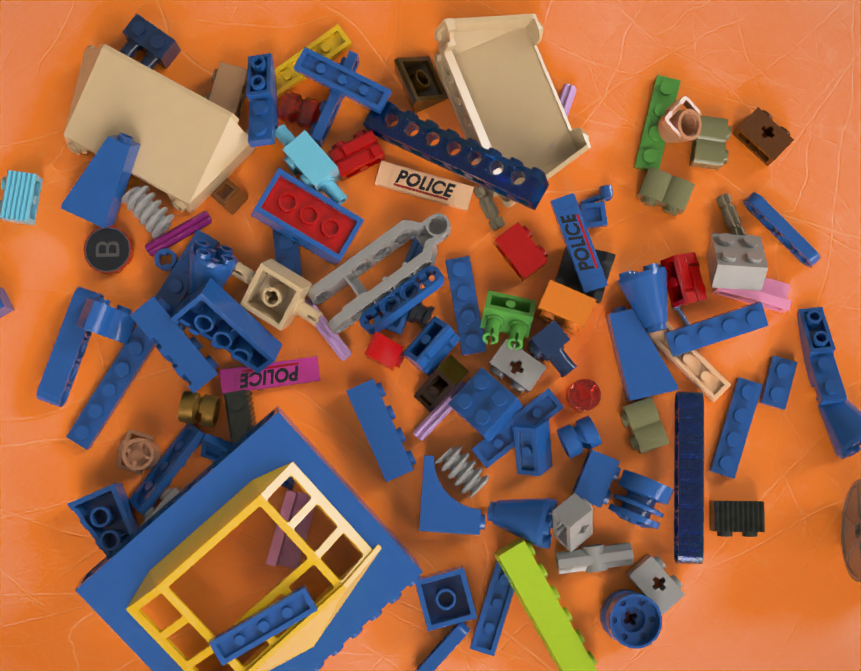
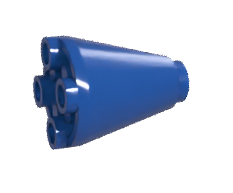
[188,240,238,296]
[618,263,668,334]
[816,397,861,459]
[487,498,558,549]

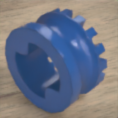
[154,248,178,272]

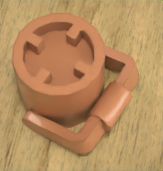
[658,96,702,143]
[116,429,161,475]

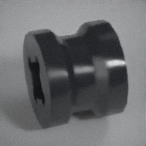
[407,301,435,329]

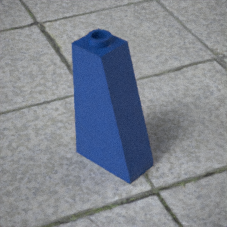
[61,133,141,228]
[605,306,678,402]

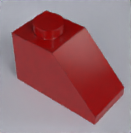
[364,332,405,371]

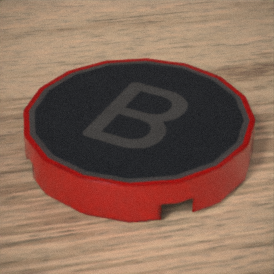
[83,226,134,275]

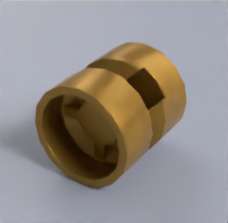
[178,391,221,428]

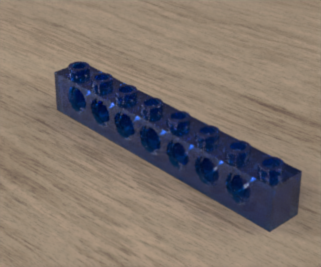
[363,101,549,210]

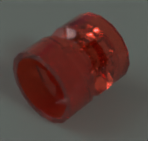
[278,90,321,130]
[565,379,601,412]

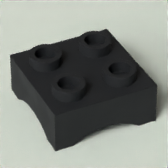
[555,247,616,304]

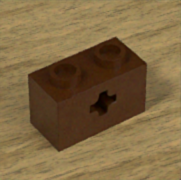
[733,107,794,166]

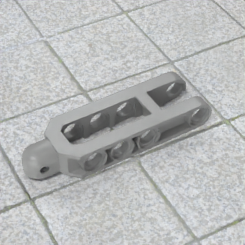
[307,213,452,334]

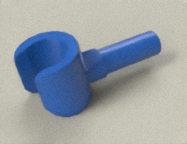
[580,185,613,204]

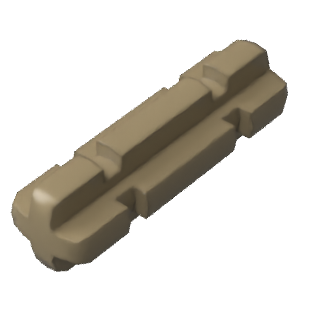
[473,184,505,231]
[716,193,746,235]

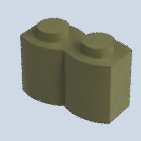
[690,115,731,170]
[637,167,695,216]
[619,397,669,454]

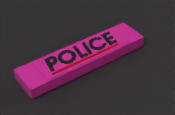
[220,356,321,395]

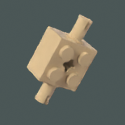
[231,258,323,331]

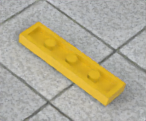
[275,24,353,99]

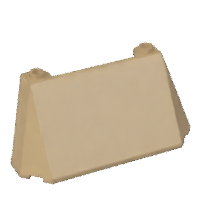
[434,14,591,208]
[64,44,256,213]

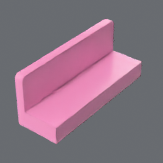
[712,278,792,313]
[266,489,315,569]

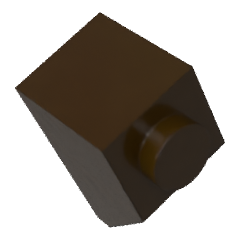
[414,355,469,412]

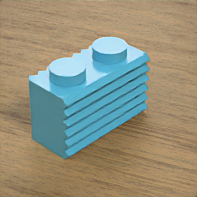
[0,170,43,225]

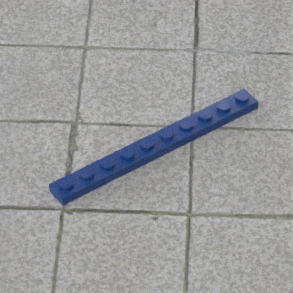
[66,229,220,450]

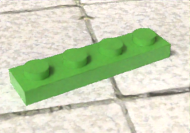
[634,75,681,171]

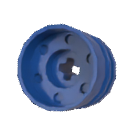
[608,469,673,530]
[600,589,662,649]

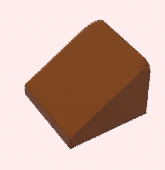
[211,178,248,215]

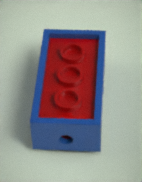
[251,168,364,266]

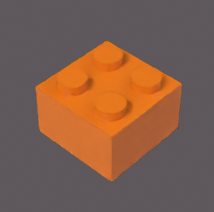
[534,280,596,334]

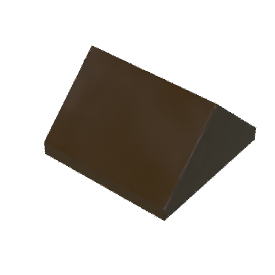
[394,56,448,114]

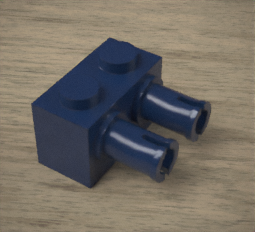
[119,13,181,70]
[527,320,577,378]

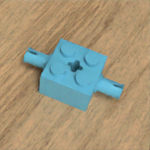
[275,124,348,205]

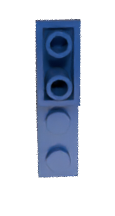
[246,53,278,147]
[797,307,847,405]

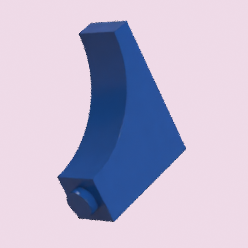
[419,455,485,535]

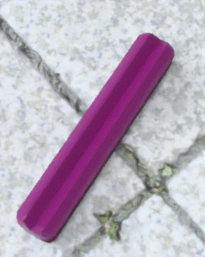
[145,211,212,256]

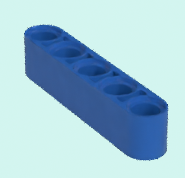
[36,287,104,407]

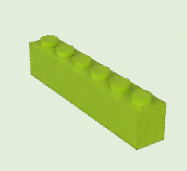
[493,538,598,671]

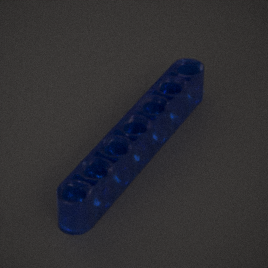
[674,391,704,564]

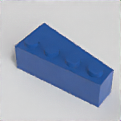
[169,278,283,373]
[130,296,219,393]
[67,483,140,556]

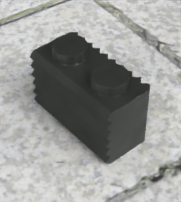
[223,390,257,443]
[709,500,765,537]

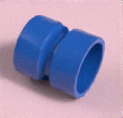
[556,416,602,459]

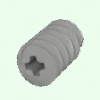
[121,185,175,239]
[435,445,489,500]

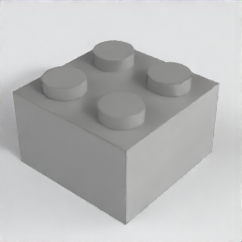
[706,233,768,291]

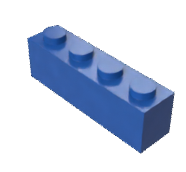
[346,379,416,482]

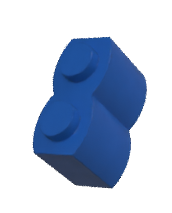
[76,296,135,344]

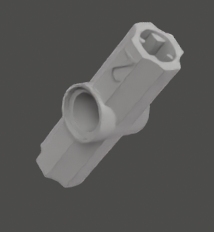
[555,542,634,574]

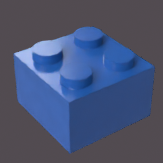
[448,367,523,443]
[415,565,477,631]

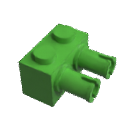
[480,290,536,350]

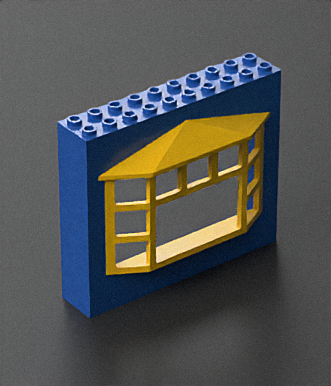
[75,406,423,671]

